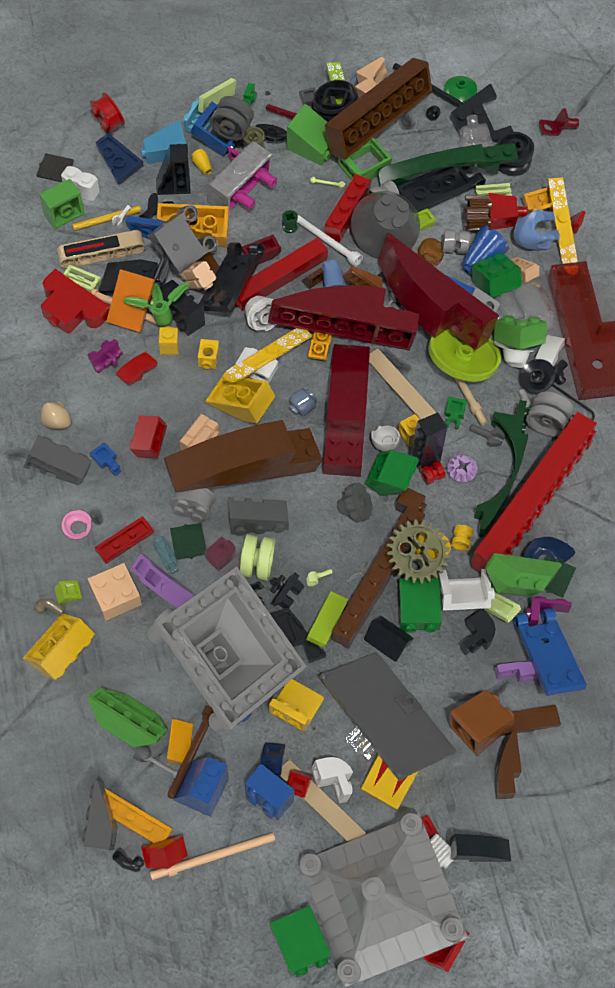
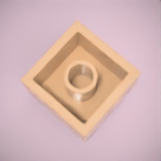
[88,563,142,621]

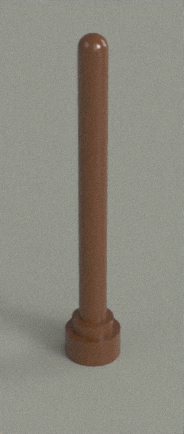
[167,706,214,799]

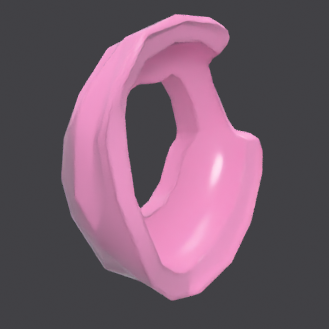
[62,510,91,540]

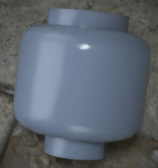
[289,388,317,416]

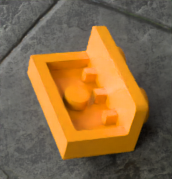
[522,187,553,215]

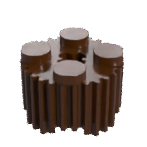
[463,196,492,231]

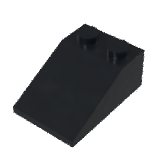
[99,259,158,304]

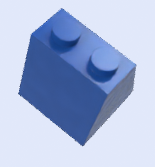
[173,757,229,817]

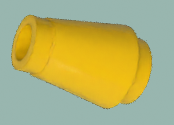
[191,149,213,176]

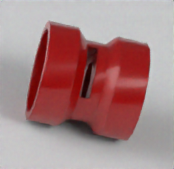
[420,460,446,485]

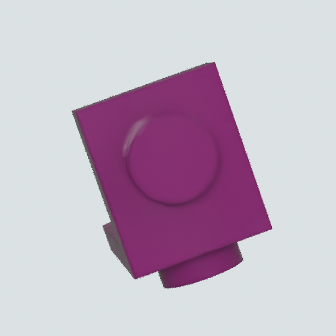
[526,596,572,626]

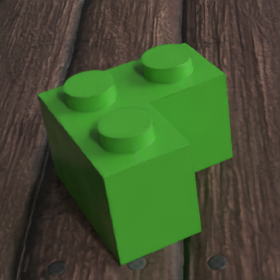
[494,315,547,350]

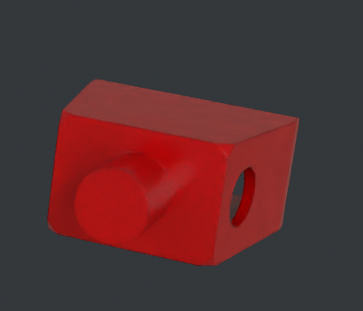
[488,193,527,230]

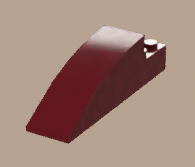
[378,233,499,350]
[268,285,419,351]
[323,344,370,477]

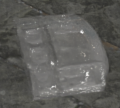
[493,278,555,331]

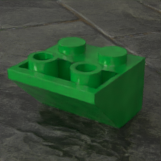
[365,450,419,496]

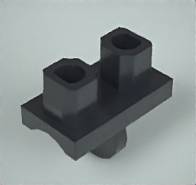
[270,572,305,609]

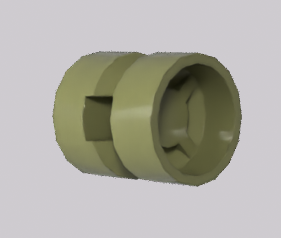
[243,127,265,149]

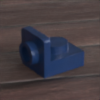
[261,742,285,776]

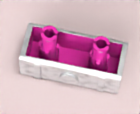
[208,141,277,212]

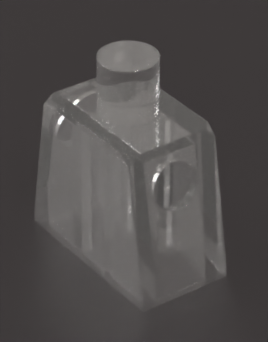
[459,115,493,147]

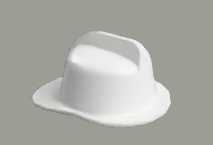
[493,341,534,368]

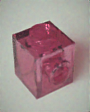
[205,536,236,571]

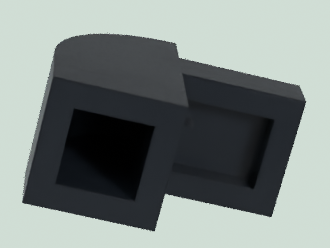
[460,608,496,655]

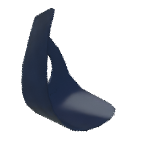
[524,537,575,565]

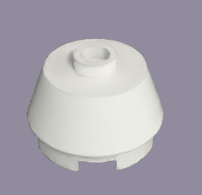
[245,296,277,331]

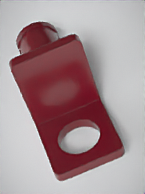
[539,108,579,136]

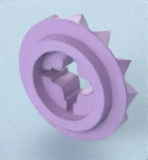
[447,453,478,482]

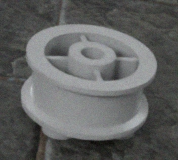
[170,488,216,522]

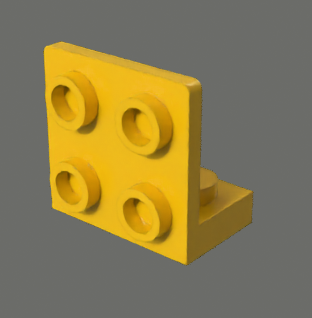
[269,679,324,732]

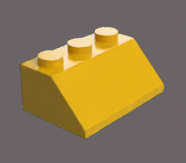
[23,613,95,680]

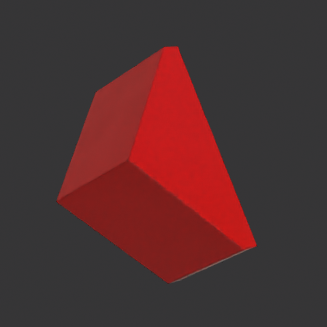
[141,835,188,869]

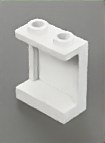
[438,569,495,610]

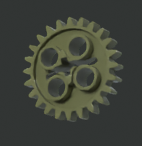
[386,519,450,584]

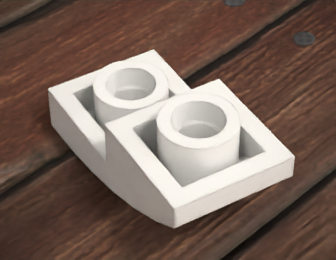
[536,335,565,366]

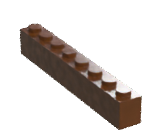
[331,506,425,649]

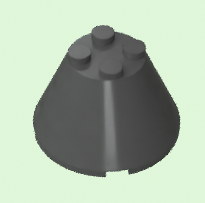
[351,191,420,258]

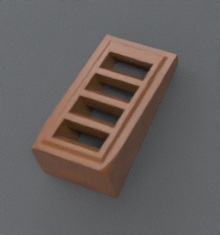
[342,266,382,288]

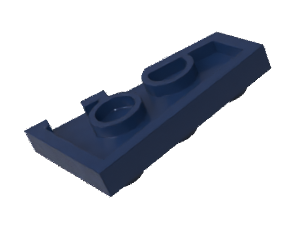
[96,133,143,185]

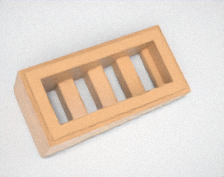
[511,257,539,283]

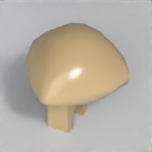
[40,401,71,429]

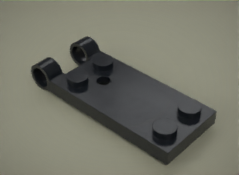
[397,166,486,213]
[199,242,264,312]

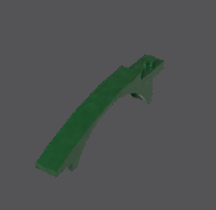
[378,143,518,186]
[474,400,529,538]

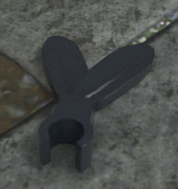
[139,193,174,219]

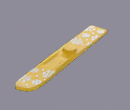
[547,177,578,274]
[222,328,312,382]

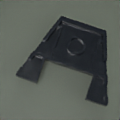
[450,84,514,144]
[270,608,326,663]

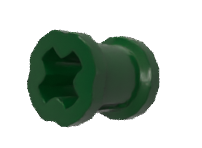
[282,210,298,233]

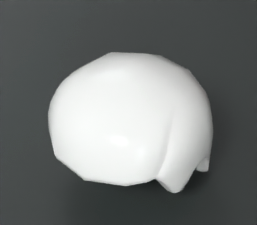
[371,425,400,452]

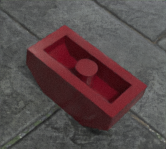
[242,234,281,265]

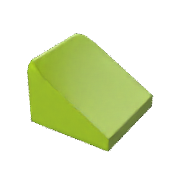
[55,580,82,604]

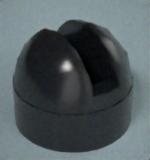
[426,105,441,120]

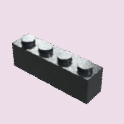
[412,412,447,472]

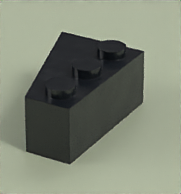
[156,144,191,195]
[160,280,205,336]

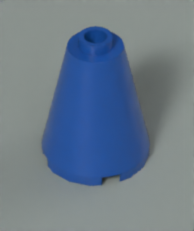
[462,225,509,275]

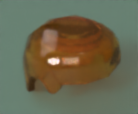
[417,238,445,266]

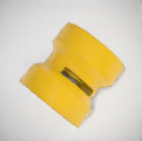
[451,525,474,551]

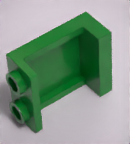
[398,578,441,633]
[270,906,331,978]

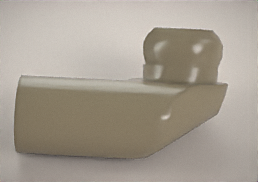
[34,598,65,616]

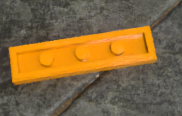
[90,788,173,843]

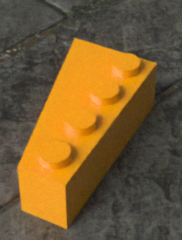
[157,203,229,248]

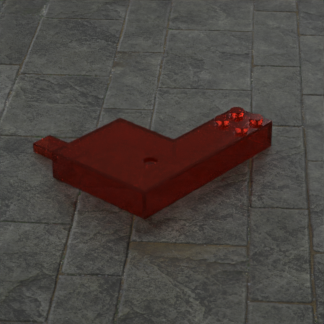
[548,261,615,401]

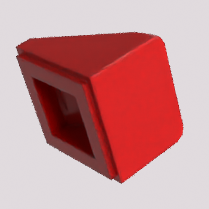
[570,211,586,234]
[287,769,313,798]

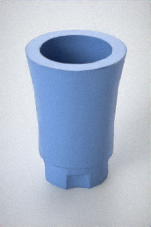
[322,260,347,287]

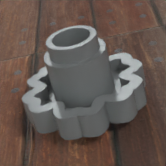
[338,483,372,522]

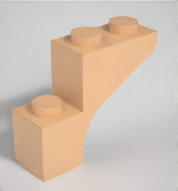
[355,57,387,98]

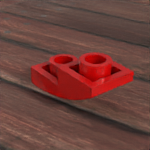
[116,352,157,385]

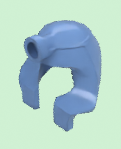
[513,209,560,250]

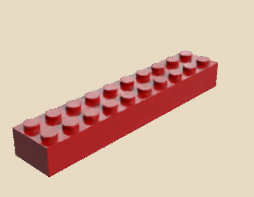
[471,411,597,576]

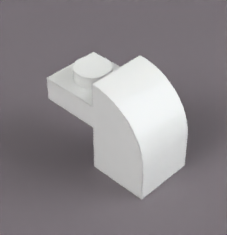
[311,757,353,804]

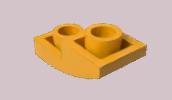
[308,332,332,361]

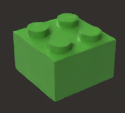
[39,179,85,230]

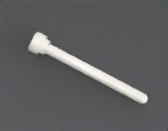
[297,215,363,267]

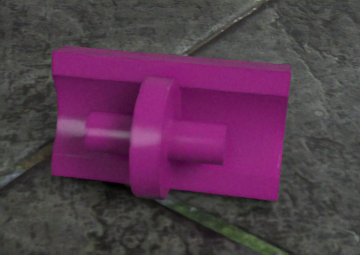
[88,339,123,373]

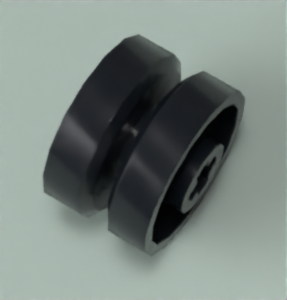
[497,131,534,176]

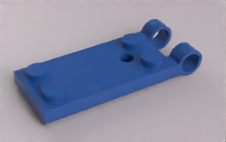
[513,608,587,696]

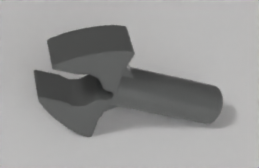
[470,424,505,447]

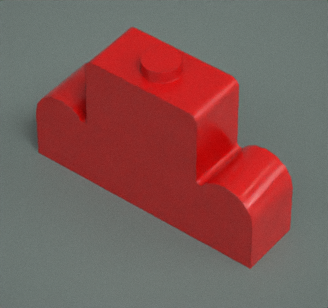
[41,269,110,334]

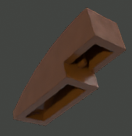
[496,731,522,799]

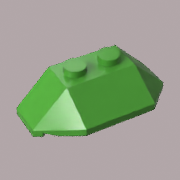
[485,553,562,597]
[88,687,167,747]

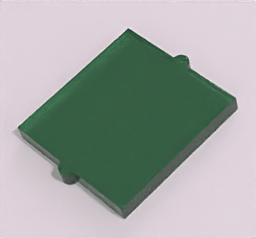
[170,523,207,560]
[544,555,576,598]

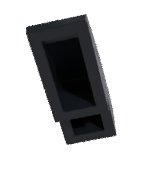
[450,834,511,862]

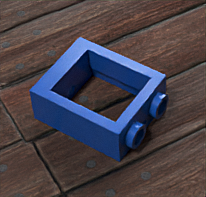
[190,101,240,157]

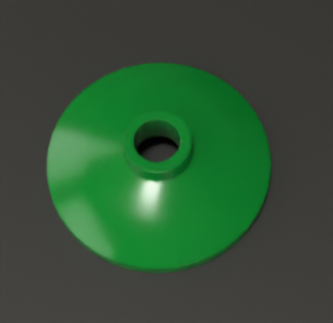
[444,76,477,102]

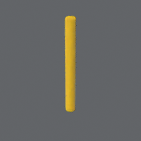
[72,206,141,231]

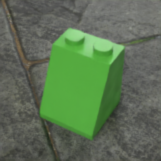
[287,104,331,166]

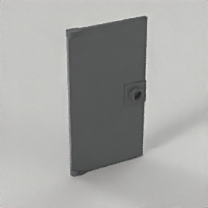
[319,652,456,781]

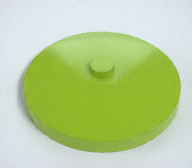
[428,329,501,382]

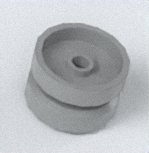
[526,392,574,438]

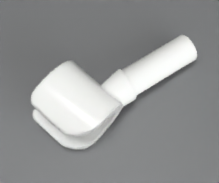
[112,205,131,229]

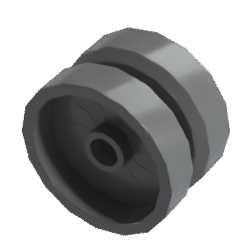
[210,96,254,141]

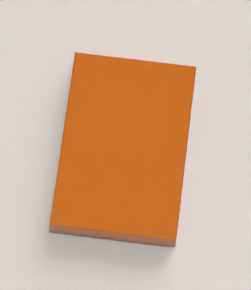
[106,269,155,332]

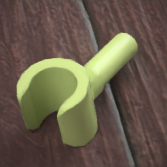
[306,569,333,586]

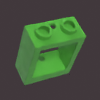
[338,138,392,180]

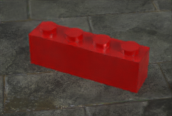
[324,174,371,243]

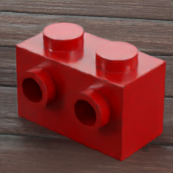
[130,415,167,459]

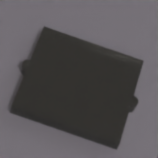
[36,153,74,182]

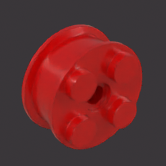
[90,92,125,134]

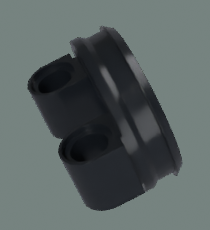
[311,80,359,121]

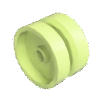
[240,534,275,581]

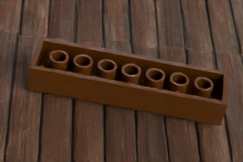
[324,58,432,159]

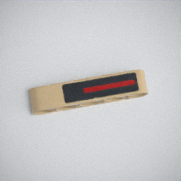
[57,230,145,268]

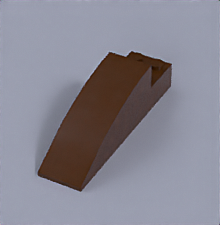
[164,420,323,492]

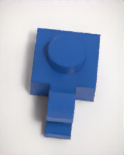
[90,442,121,476]

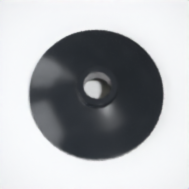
[255,124,287,142]
[519,359,556,394]

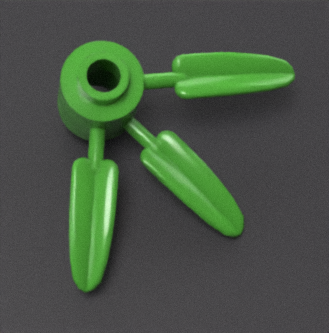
[123,282,190,327]

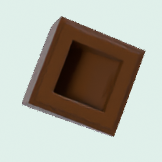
[301,268,323,289]

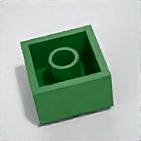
[471,253,522,298]

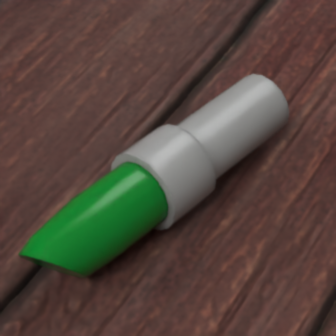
[518,389,532,413]

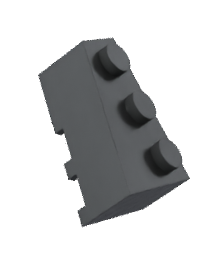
[23,435,91,485]
[228,497,289,536]

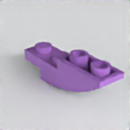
[130,554,195,608]

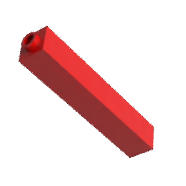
[234,237,328,311]

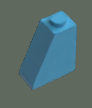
[141,120,186,164]

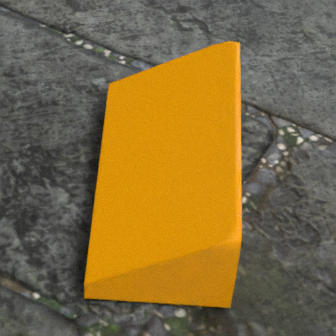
[167,719,194,764]

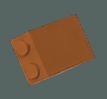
[449,689,515,756]

